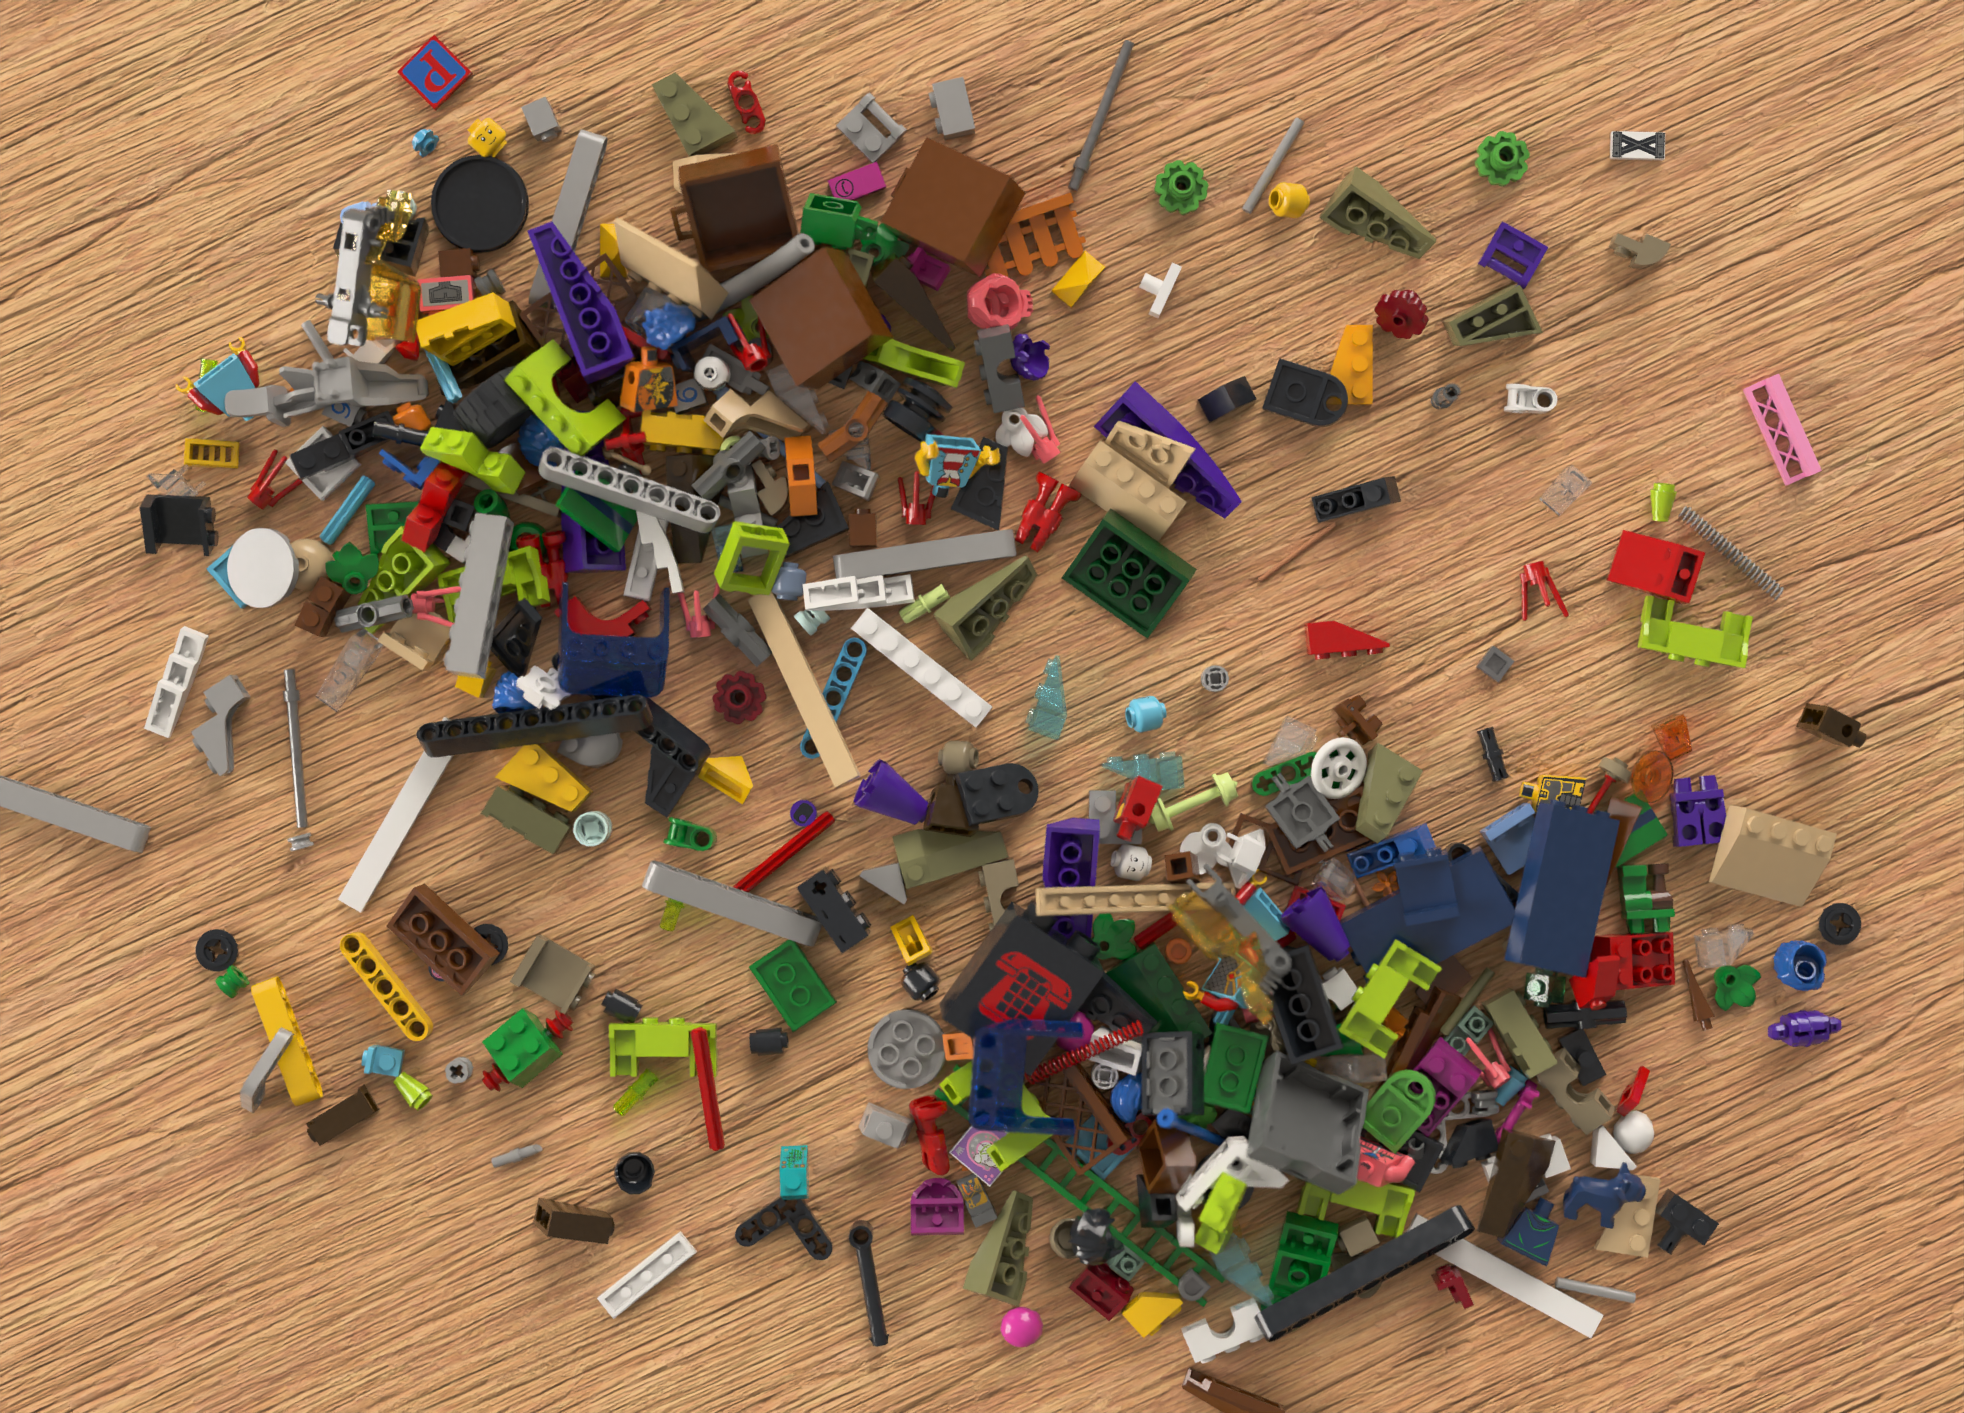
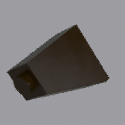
[533,1198,615,1244]

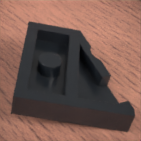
[645,746,697,818]

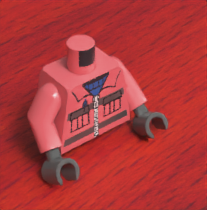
[1357,1136,1424,1187]

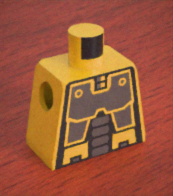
[1519,775,1586,813]

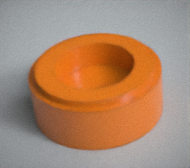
[1165,938,1192,965]

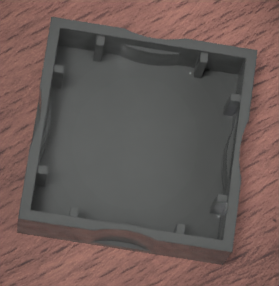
[1246,1051,1369,1195]

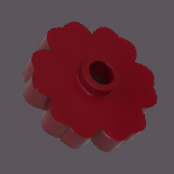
[1374,290,1429,339]
[712,671,767,724]

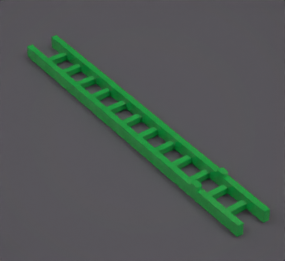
[934,1064,1226,1307]

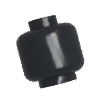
[901,962,940,1002]

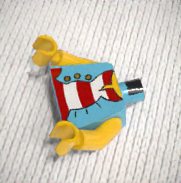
[915,434,1000,498]

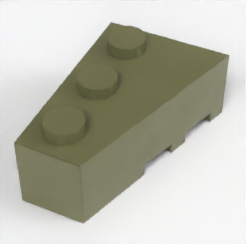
[1482,988,1558,1078]

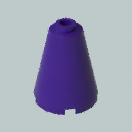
[853,759,928,825]
[1280,886,1350,962]

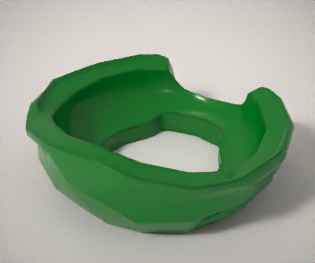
[509,521,547,557]

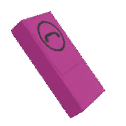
[828,162,886,201]

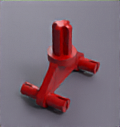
[605,407,647,475]

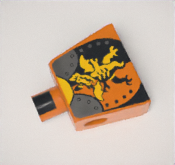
[620,346,678,412]

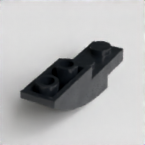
[289,410,395,480]

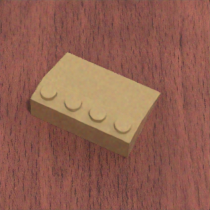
[614,217,729,320]
[1709,805,1837,907]

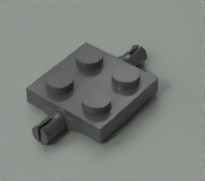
[1265,773,1340,853]

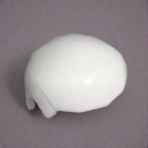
[1613,1110,1654,1154]

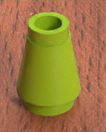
[1650,483,1677,522]
[393,1072,433,1111]

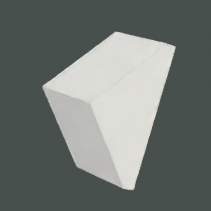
[1590,1125,1637,1170]

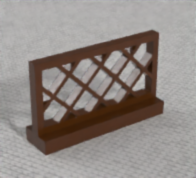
[519,252,643,358]
[1024,1051,1133,1176]

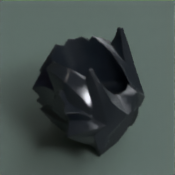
[1068,1208,1125,1265]

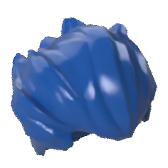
[642,302,696,350]
[517,415,565,467]
[492,671,543,713]
[1773,940,1827,991]
[1110,1072,1142,1123]

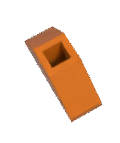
[784,436,817,517]

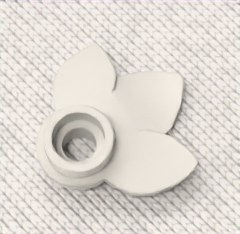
[996,408,1048,457]
[1180,823,1232,874]

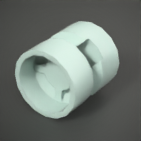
[573,811,612,846]

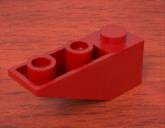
[1305,621,1390,660]

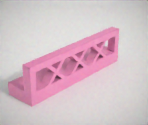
[1743,374,1822,486]

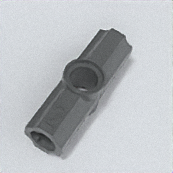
[692,431,766,501]
[334,594,414,633]
[703,594,772,667]

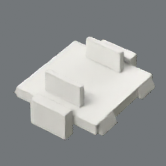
[516,665,573,710]

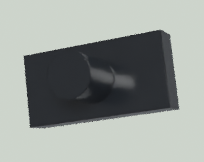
[1557,1029,1607,1087]

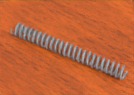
[1678,506,1784,600]

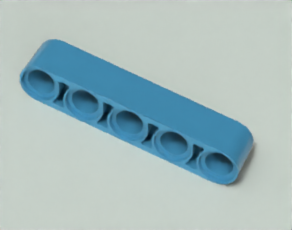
[800,638,867,759]

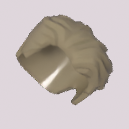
[1250,1017,1288,1061]

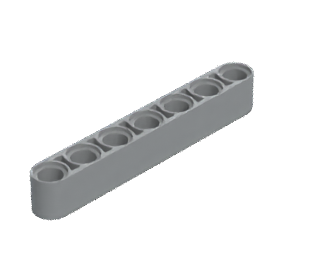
[529,129,608,309]
[538,448,720,533]
[833,529,1017,579]
[0,775,151,853]
[642,860,822,946]

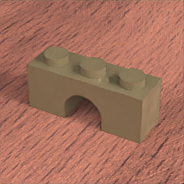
[978,858,1019,931]
[1536,1047,1615,1135]

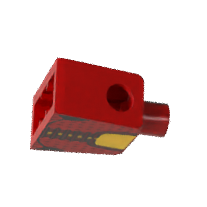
[1113,776,1163,842]

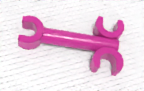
[1495,1079,1540,1144]

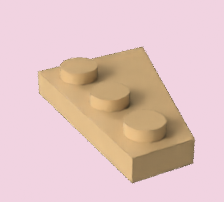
[1104,421,1196,489]
[1594,1174,1660,1258]

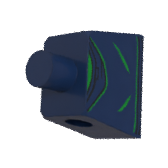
[1497,1197,1559,1267]

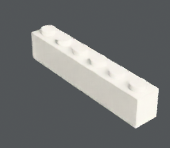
[851,608,992,727]

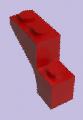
[401,461,470,552]

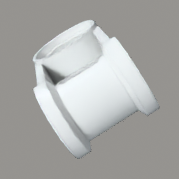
[1504,384,1557,414]

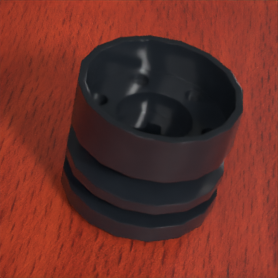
[881,377,953,443]

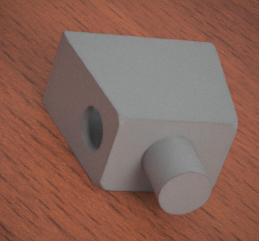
[859,1102,915,1149]

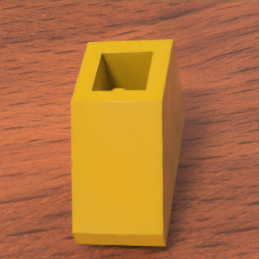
[455,660,497,698]
[1121,1292,1183,1338]

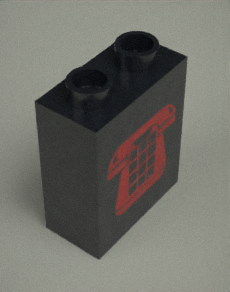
[939,901,1104,1076]

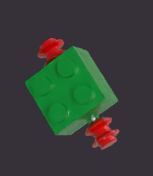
[482,1008,574,1092]

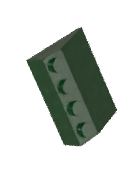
[1062,508,1197,639]
[1105,942,1212,1039]

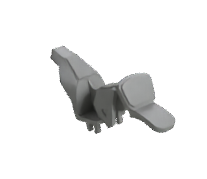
[224,356,429,427]

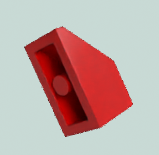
[1569,955,1620,1011]

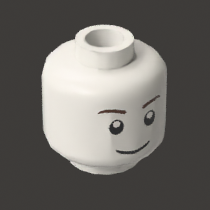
[1111,844,1152,881]

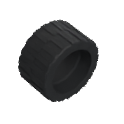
[453,366,536,449]

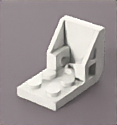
[1175,1136,1288,1212]

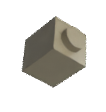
[1336,1215,1379,1257]

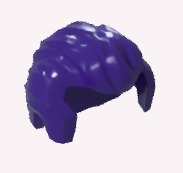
[1010,334,1050,381]

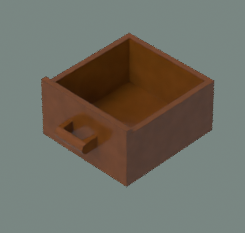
[881,137,1026,277]
[670,144,799,272]
[749,247,893,389]

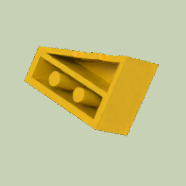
[641,410,726,456]

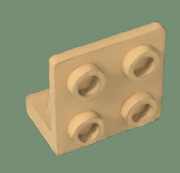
[378,612,451,671]

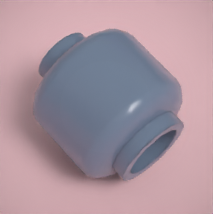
[771,562,807,601]

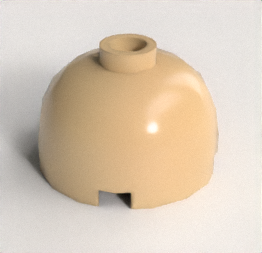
[291,538,334,591]

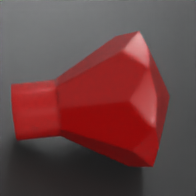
[395,331,420,361]

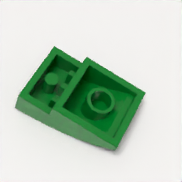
[1267,1211,1339,1298]

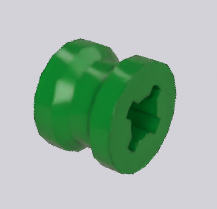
[215,965,250,999]

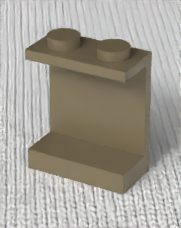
[510,934,595,1014]

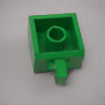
[800,193,878,250]

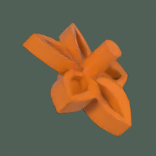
[1371,871,1399,896]

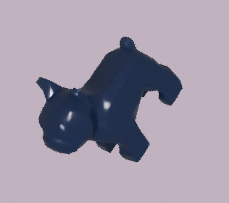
[1563,1162,1646,1229]

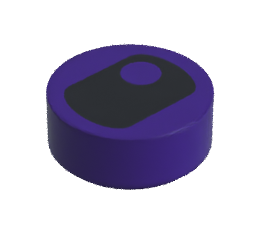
[790,800,817,826]

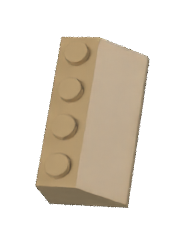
[1069,440,1187,541]

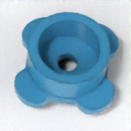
[412,129,439,157]

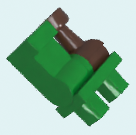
[1617,863,1675,933]

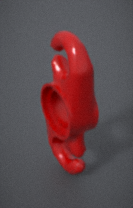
[727,70,766,134]

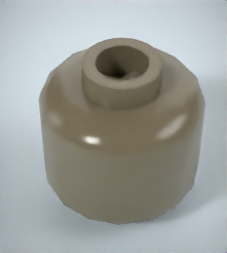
[938,741,979,774]

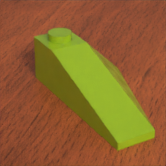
[358,526,450,636]

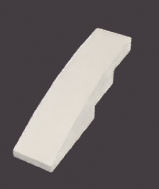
[633,491,685,594]
[803,574,915,611]
[144,626,209,738]

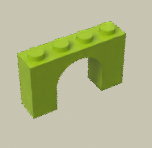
[504,339,626,457]
[939,1049,1057,1172]

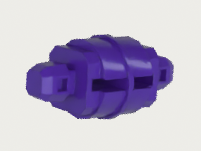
[1768,1010,1841,1047]

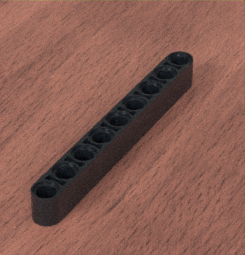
[416,695,654,758]
[1254,1205,1475,1342]

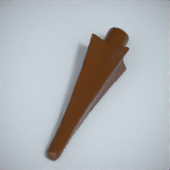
[1683,959,1715,1031]

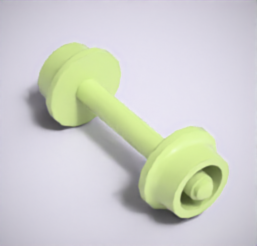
[1148,772,1238,832]

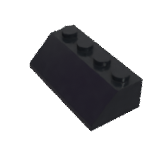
[1257,944,1344,1065]

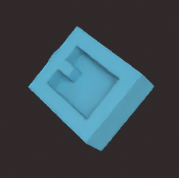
[361,1044,405,1077]

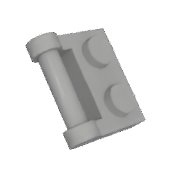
[836,92,907,163]

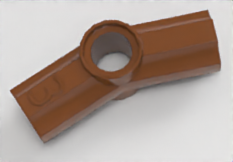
[817,391,888,463]

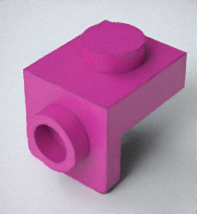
[908,247,951,291]

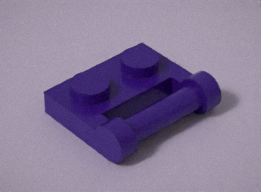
[1478,221,1548,290]

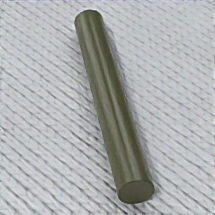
[1439,967,1495,1037]

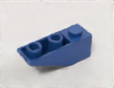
[1347,823,1436,878]

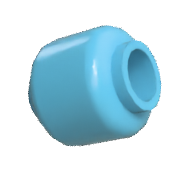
[1125,696,1167,733]

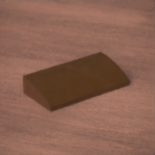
[1265,786,1373,878]
[387,884,500,996]

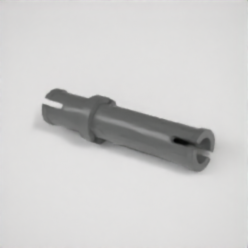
[1431,383,1461,409]

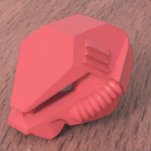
[967,273,1033,330]

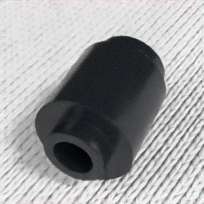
[601,989,643,1023]
[749,1027,789,1056]

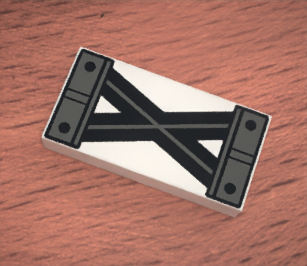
[1610,131,1665,161]

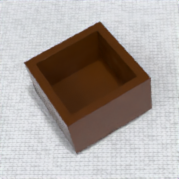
[1137,1119,1197,1194]

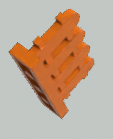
[984,192,1086,277]

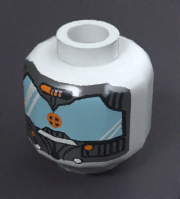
[694,356,731,392]

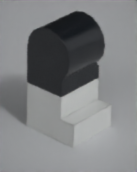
[433,523,471,564]

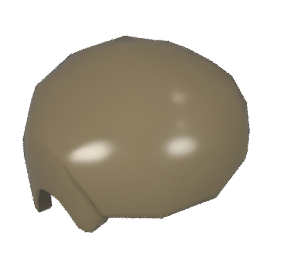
[1049,1218,1077,1259]

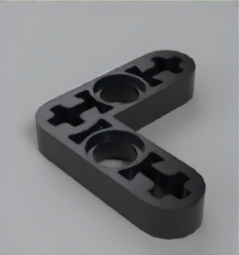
[735,1196,833,1260]

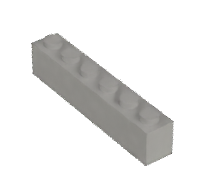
[444,513,514,679]

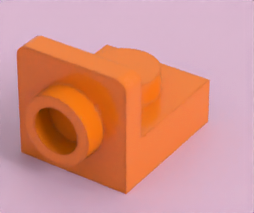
[942,1032,986,1061]

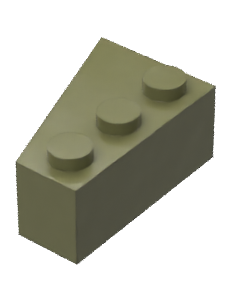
[652,72,738,157]
[1442,285,1543,346]
[1355,743,1423,843]
[481,785,573,854]

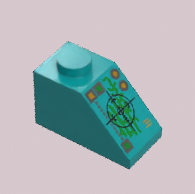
[780,1145,809,1200]

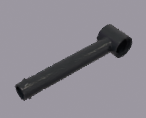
[849,1220,890,1347]

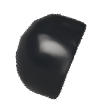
[614,1152,655,1194]

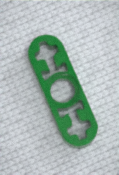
[1251,752,1317,796]

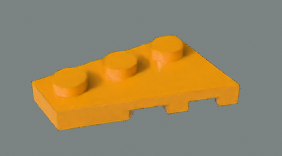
[1326,325,1373,405]

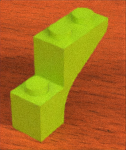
[863,339,965,388]
[420,427,525,494]
[1194,1171,1247,1254]

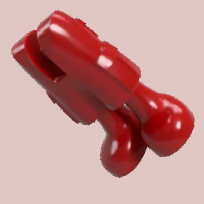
[1015,471,1082,553]
[516,530,568,608]
[909,1095,950,1175]

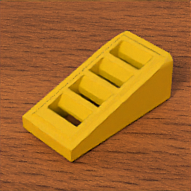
[184,438,240,469]

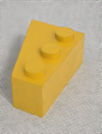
[414,293,516,366]
[495,743,594,812]

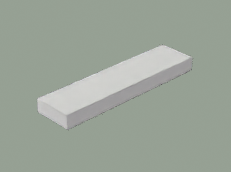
[624,496,669,602]
[597,1231,697,1319]

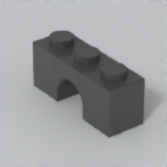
[974,324,1025,413]

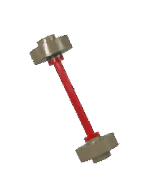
[1588,757,1634,814]

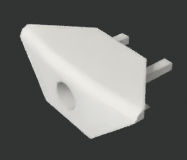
[343,336,401,364]
[1218,829,1266,889]

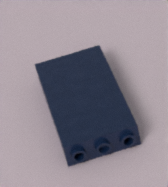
[1504,799,1620,978]
[1340,846,1515,984]

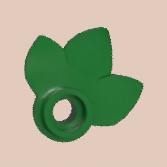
[860,224,910,267]
[325,543,379,594]
[1092,913,1137,960]
[1714,965,1761,1011]

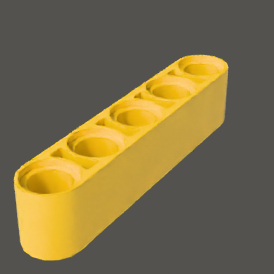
[339,932,433,1041]
[251,976,323,1107]

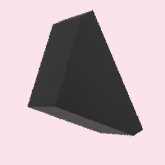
[1198,376,1256,423]

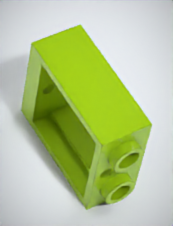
[714,521,790,595]

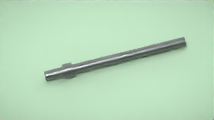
[1068,40,1134,191]
[283,669,308,828]

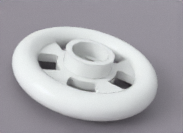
[1311,738,1367,799]

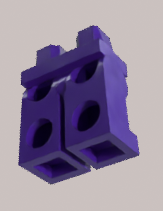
[1669,775,1727,847]

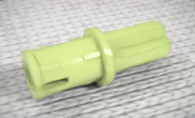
[899,583,951,623]

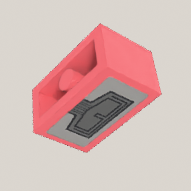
[418,275,477,316]

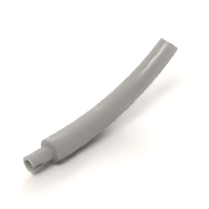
[682,234,814,324]

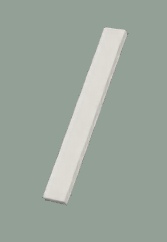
[338,717,454,913]
[1406,1213,1604,1338]

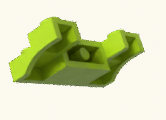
[437,546,550,623]
[1637,596,1753,668]
[1338,939,1442,1058]
[609,1017,718,1077]
[1296,1179,1415,1238]

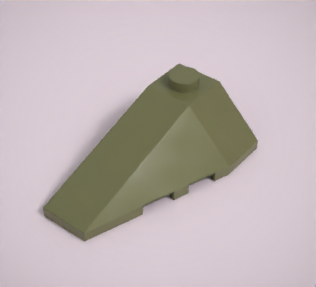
[1320,166,1437,259]
[934,556,1037,661]
[892,829,1008,889]
[963,1190,1033,1307]

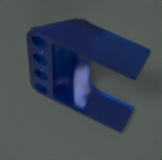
[558,582,670,697]
[968,1019,1084,1136]

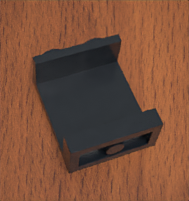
[139,494,219,556]

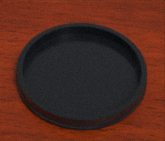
[431,155,529,253]

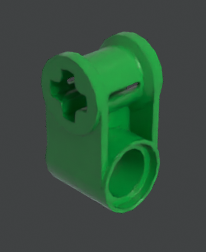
[663,817,717,851]

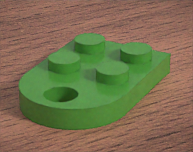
[1363,1070,1436,1154]

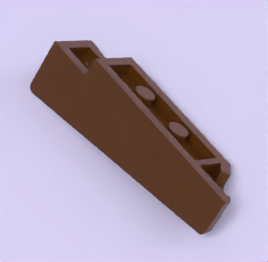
[1605,796,1642,889]
[1373,986,1461,1095]
[1182,1368,1286,1413]

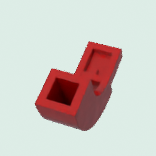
[554,596,652,643]

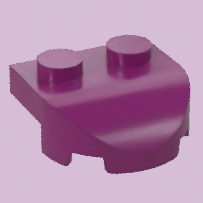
[910,1178,964,1236]

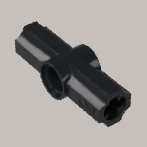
[1543,1000,1627,1029]

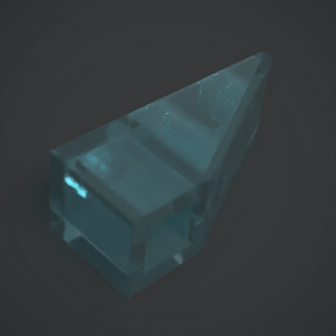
[1025,655,1067,740]
[1101,751,1185,790]
[1207,1233,1275,1307]

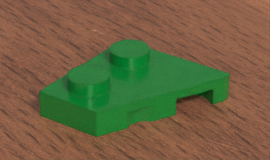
[366,500,420,554]

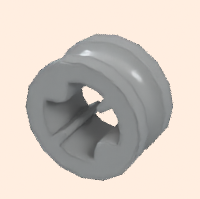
[287,832,314,852]

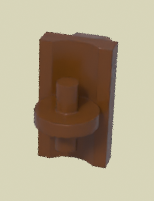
[1333,695,1383,745]

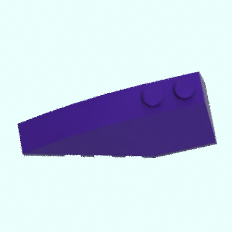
[527,221,634,384]
[1094,381,1242,519]
[561,410,626,573]
[1043,818,1100,939]

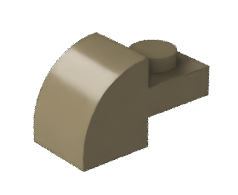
[1608,233,1671,269]
[752,460,789,517]

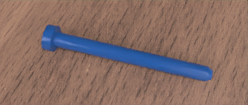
[1157,1108,1225,1146]

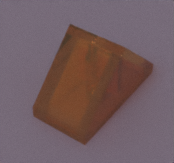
[1651,714,1692,762]

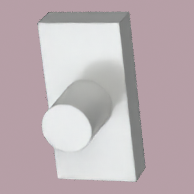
[1139,263,1182,318]

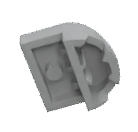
[557,733,623,768]

